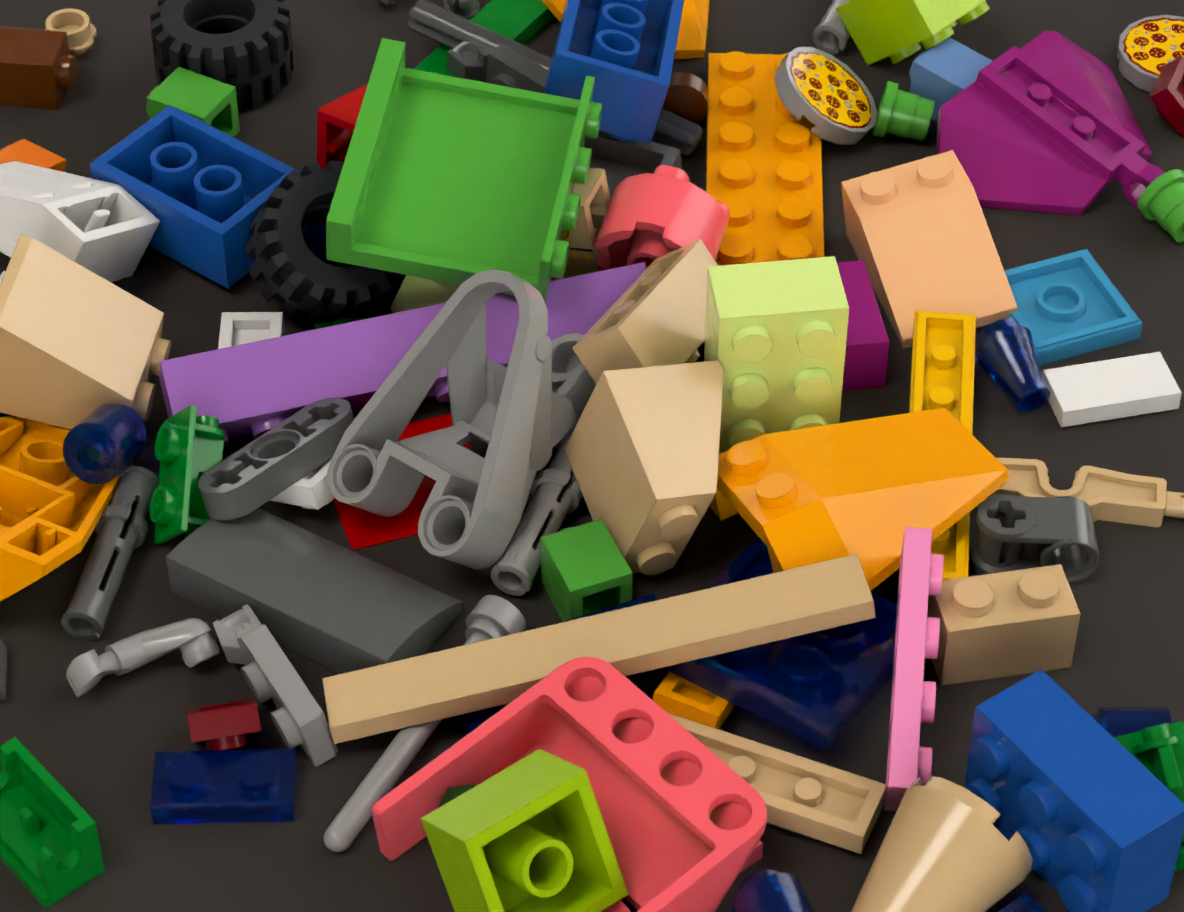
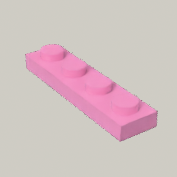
[884,527,944,811]

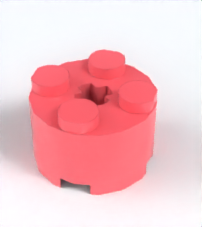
[594,165,730,271]

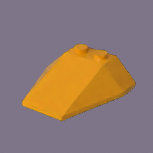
[709,408,1010,591]
[0,415,135,602]

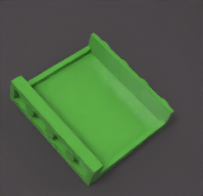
[326,38,603,301]

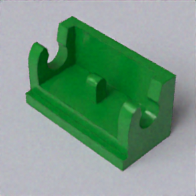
[0,737,105,909]

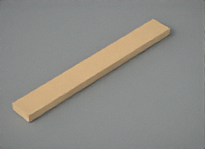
[322,554,876,744]

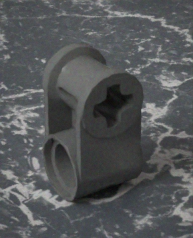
[969,494,1100,583]

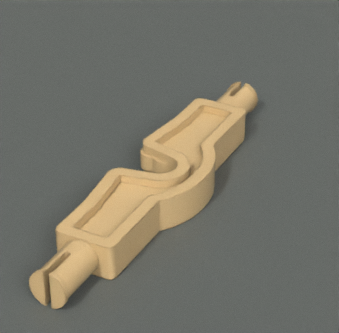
[990,458,1184,527]

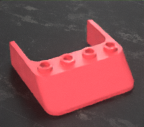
[371,656,767,912]

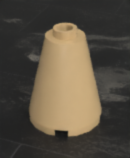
[851,776,1033,912]

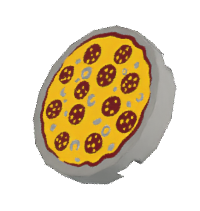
[1117,15,1184,93]
[774,47,878,145]

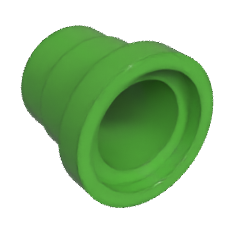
[872,81,935,142]
[1137,169,1184,243]

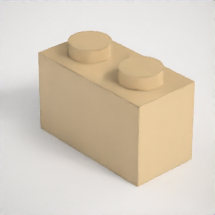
[927,564,1081,686]

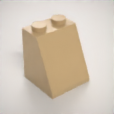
[0,235,171,443]
[564,360,724,576]

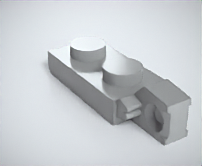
[213,604,338,768]

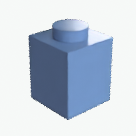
[909,37,992,122]

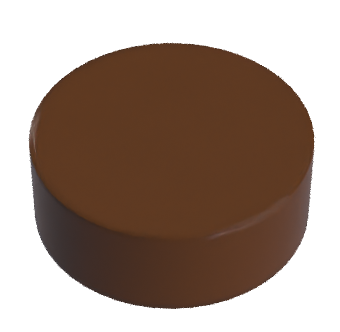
[662,72,709,124]

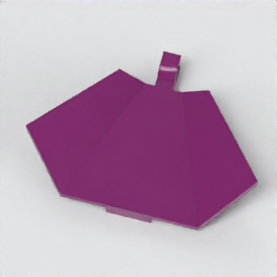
[936,31,1165,216]

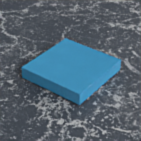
[999,249,1143,368]

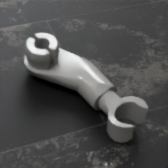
[66,618,220,698]

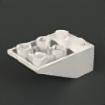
[0,161,160,282]

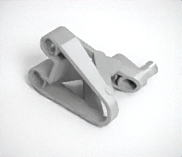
[327,269,596,570]

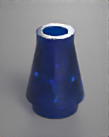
[975,318,1050,412]

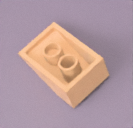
[841,150,1018,349]

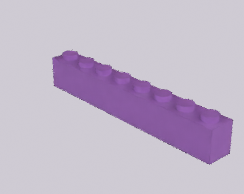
[159,262,646,448]

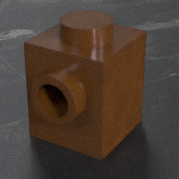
[0,26,78,110]

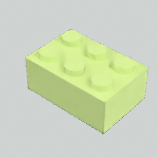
[704,256,849,454]

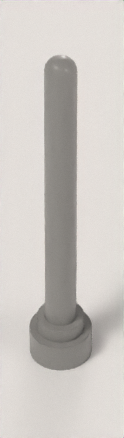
[324,595,526,852]

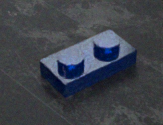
[150,749,297,825]

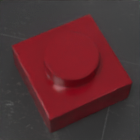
[1149,56,1184,138]
[186,698,261,751]

